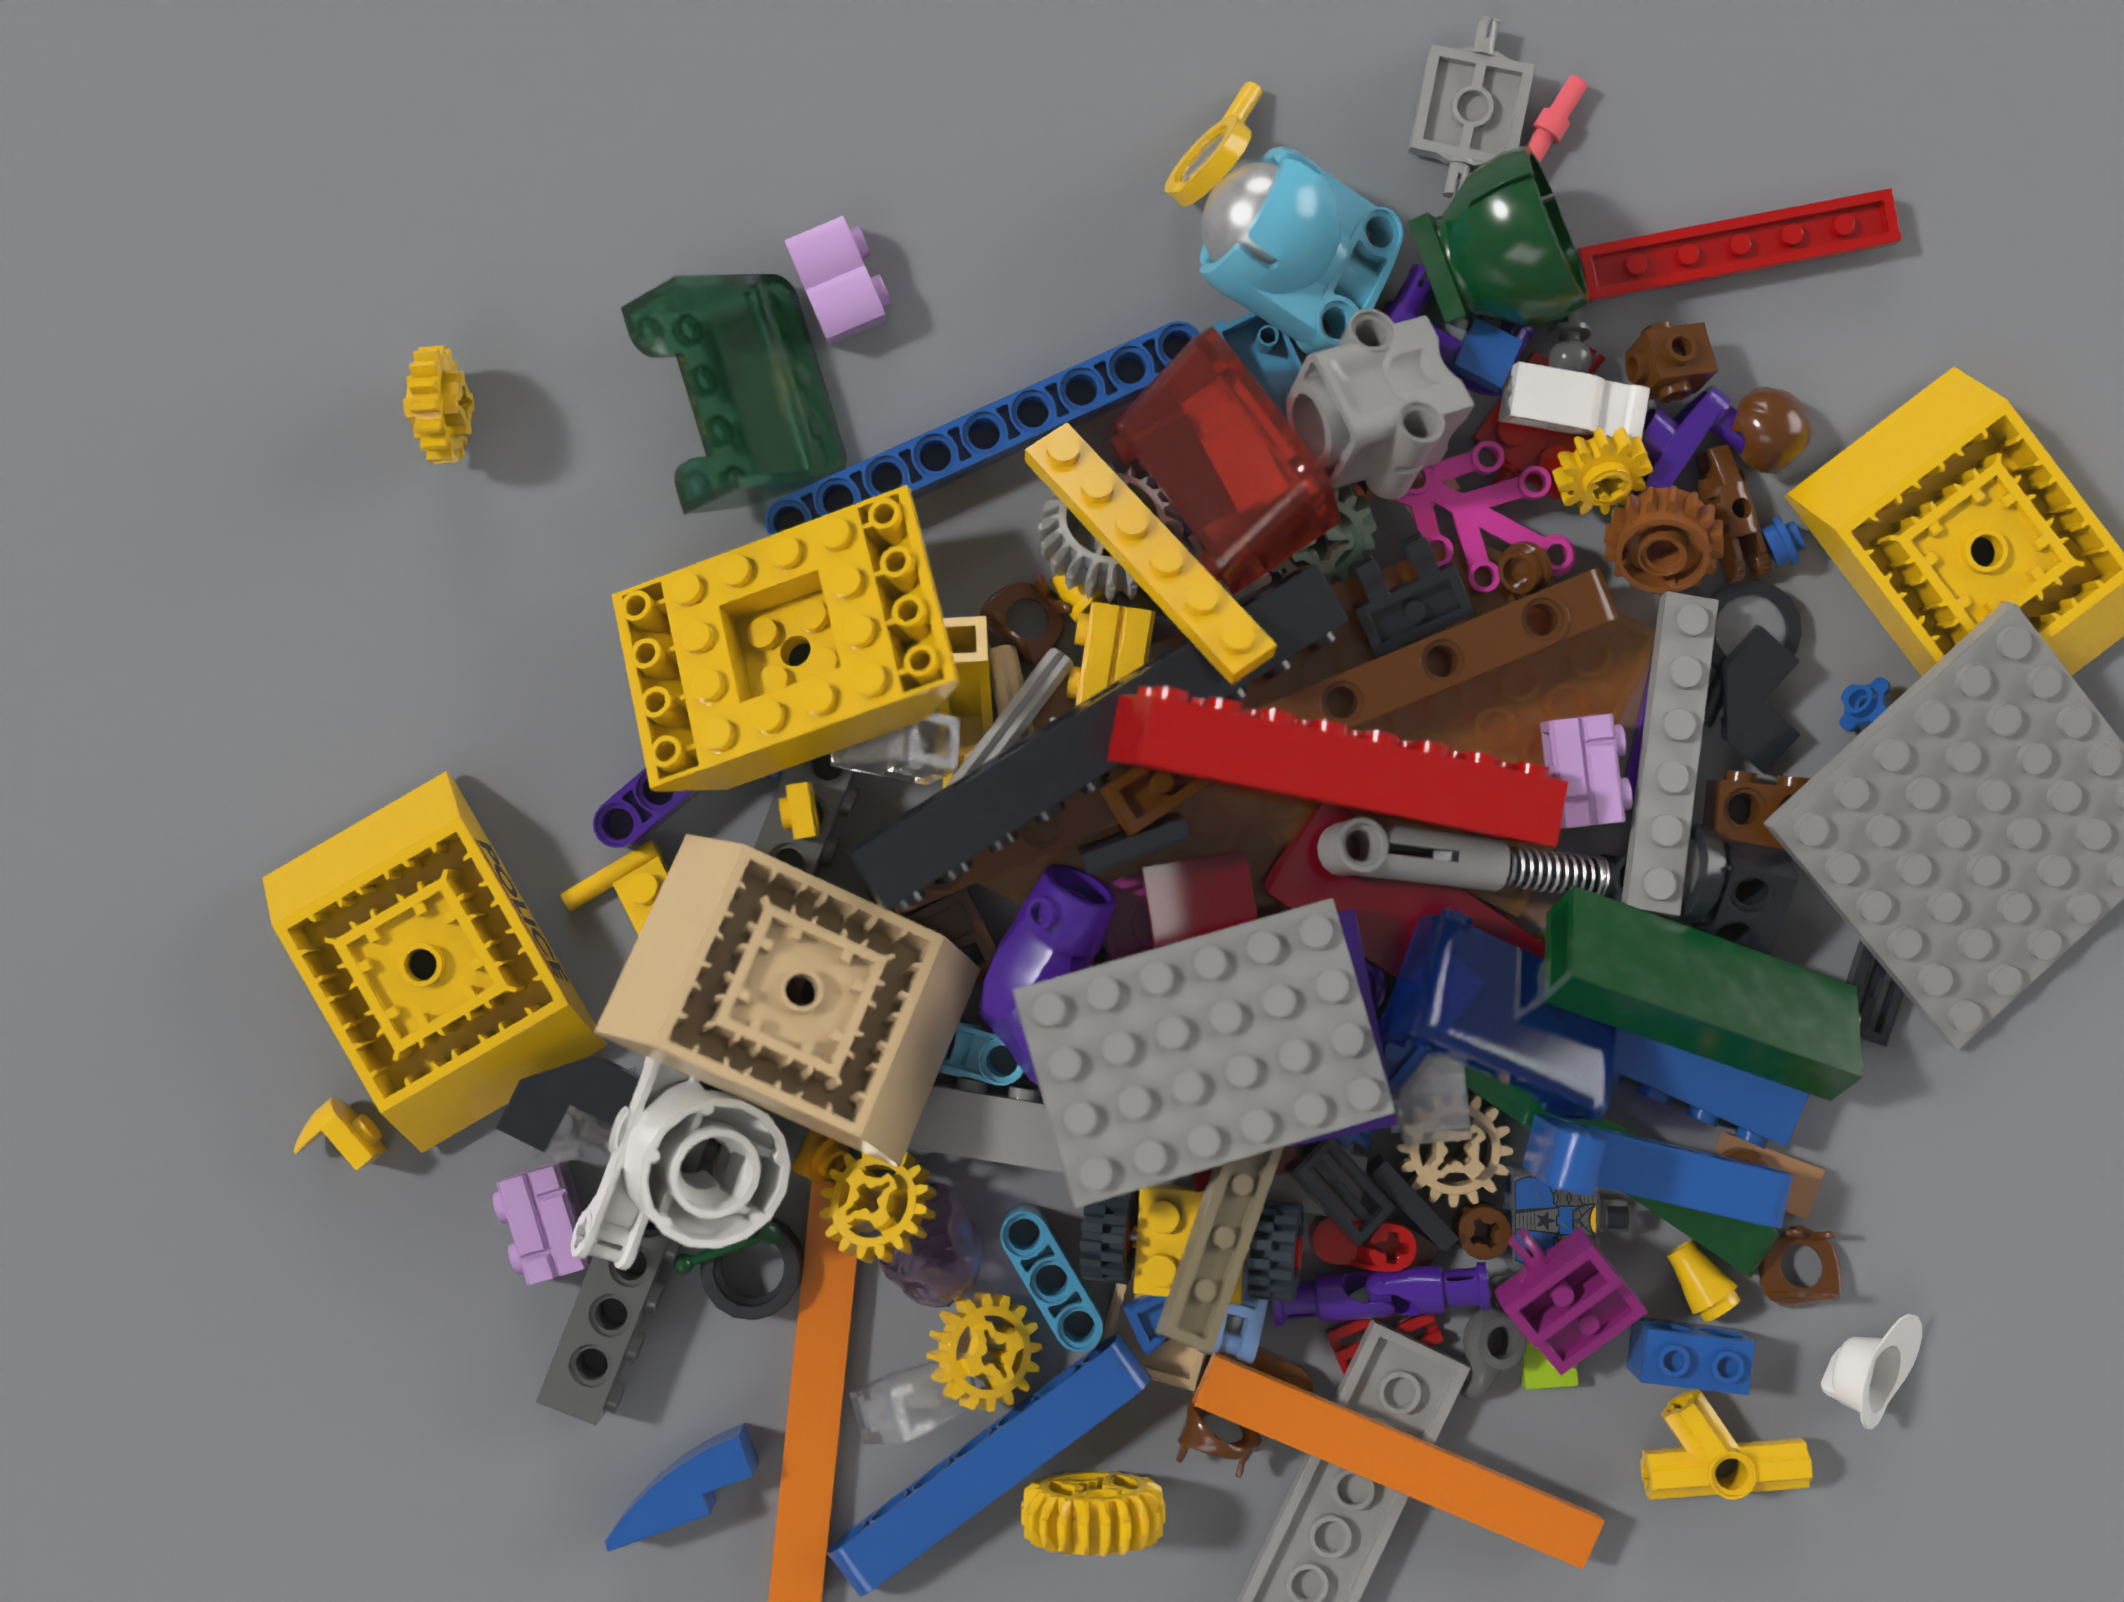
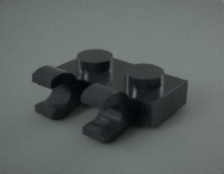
[1351,532,1475,657]

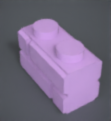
[1540,714,1632,829]
[493,1158,593,1286]

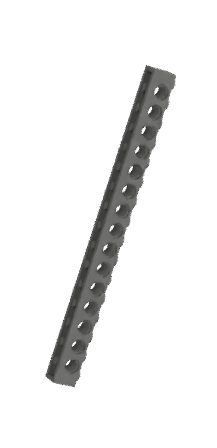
[536,738,880,1426]

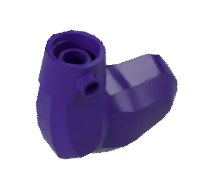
[978,864,1117,1086]

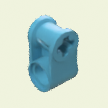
[939,1018,1024,1086]

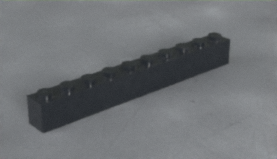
[845,564,1349,912]

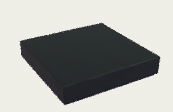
[1077,811,1192,875]

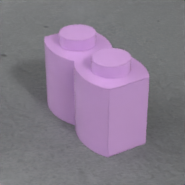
[784,216,892,345]

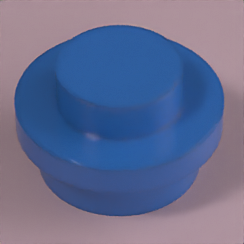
[1761,515,1806,567]

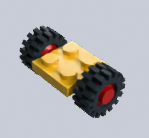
[1079,1184,1304,1305]

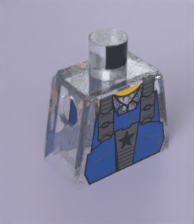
[1503,1162,1629,1272]

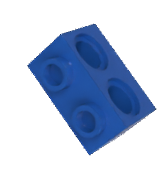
[1626,1317,1755,1395]

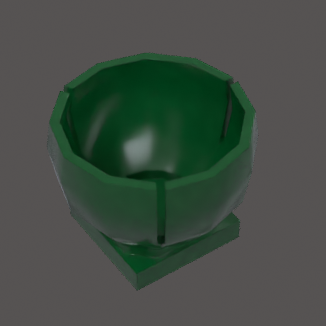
[1407,145,1589,330]

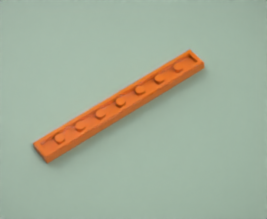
[768,1180,861,1602]
[1192,1352,1605,1570]

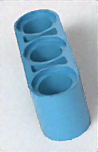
[1000,1203,1103,1352]

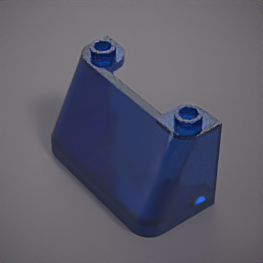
[1379,909,1617,1119]

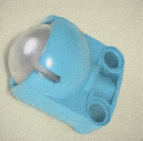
[1199,146,1404,354]

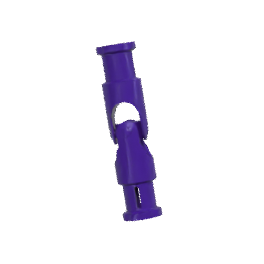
[1272,1262,1491,1326]

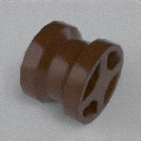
[1451,1201,1511,1260]

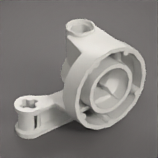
[571,1057,791,1271]

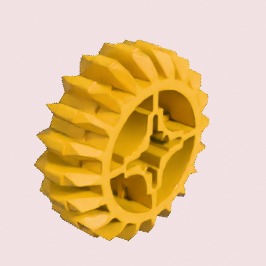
[1021,1470,1166,1558]

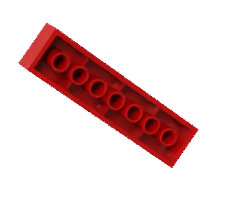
[1107,686,1569,847]

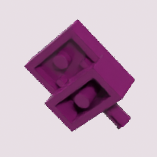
[1494,1227,1648,1375]

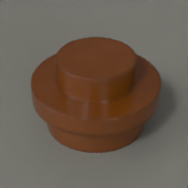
[1498,541,1552,595]

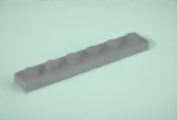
[1621,591,1719,917]

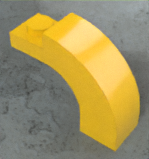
[939,616,994,788]

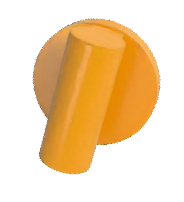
[790,1129,849,1185]

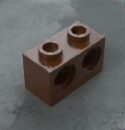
[1702,771,1810,849]

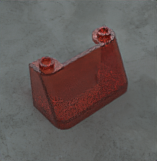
[1108,326,1341,595]

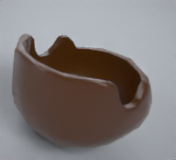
[1731,387,1812,474]

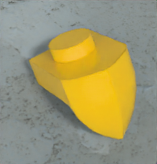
[293,1097,387,1171]

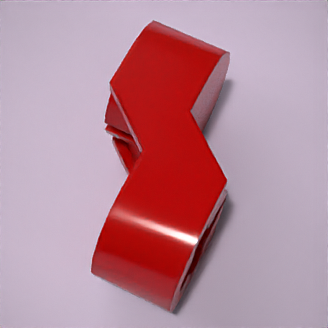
[1308,1215,1417,1272]

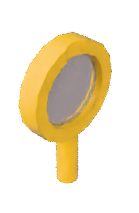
[1164,81,1262,207]

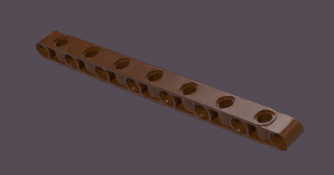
[862,567,1620,915]

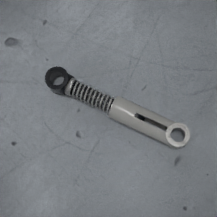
[1317,818,1627,902]

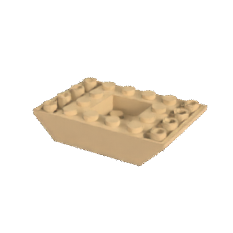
[594,834,981,1167]

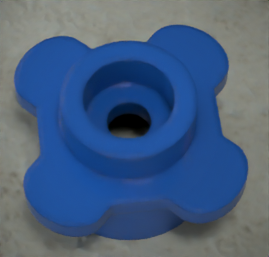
[1839,677,1894,732]

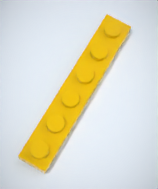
[1025,422,1277,685]

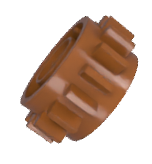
[1604,486,1724,595]

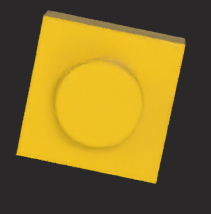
[779,782,821,840]

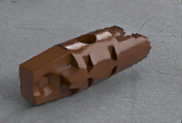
[1695,445,1772,584]

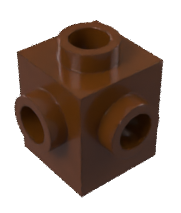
[1625,321,1718,404]

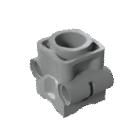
[1285,309,1475,499]

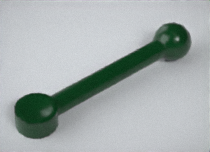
[673,1222,781,1274]

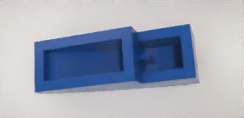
[605,1423,759,1552]

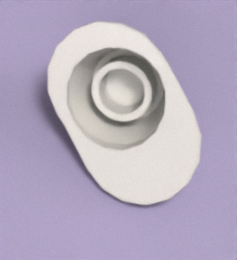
[1821,1314,1922,1429]

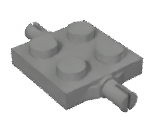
[1408,16,1535,199]

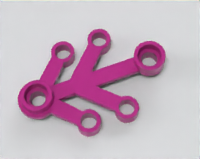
[1394,440,1576,594]

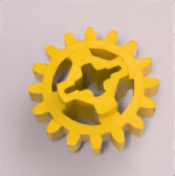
[403,345,475,465]
[819,1152,937,1264]
[926,1291,1042,1412]

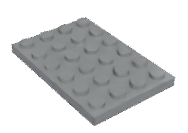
[1012,898,1396,1208]

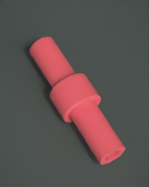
[1527,75,1588,163]

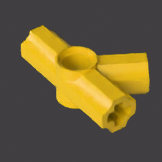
[1640,1389,1813,1500]

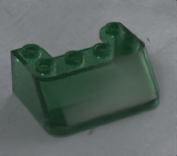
[620,274,847,515]

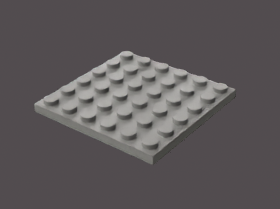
[1763,601,2124,1050]

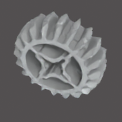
[1038,462,1183,603]

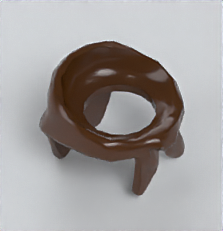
[980,574,1072,664]
[1758,1225,1842,1309]
[1176,1388,1262,1478]

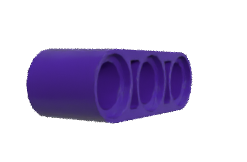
[593,768,702,848]

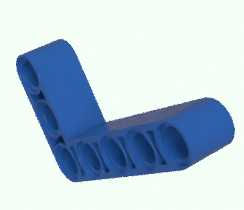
[1522,1113,1794,1228]

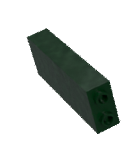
[1544,886,1864,1101]

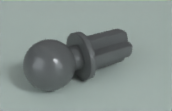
[1548,306,1592,374]

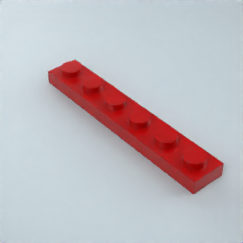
[1576,188,1902,303]

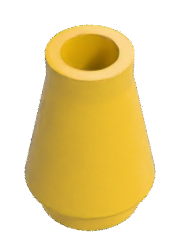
[1666,1239,1741,1323]

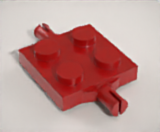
[1470,347,1605,506]

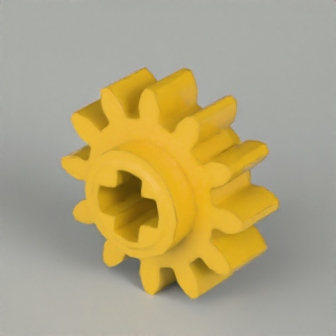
[1552,427,1653,515]

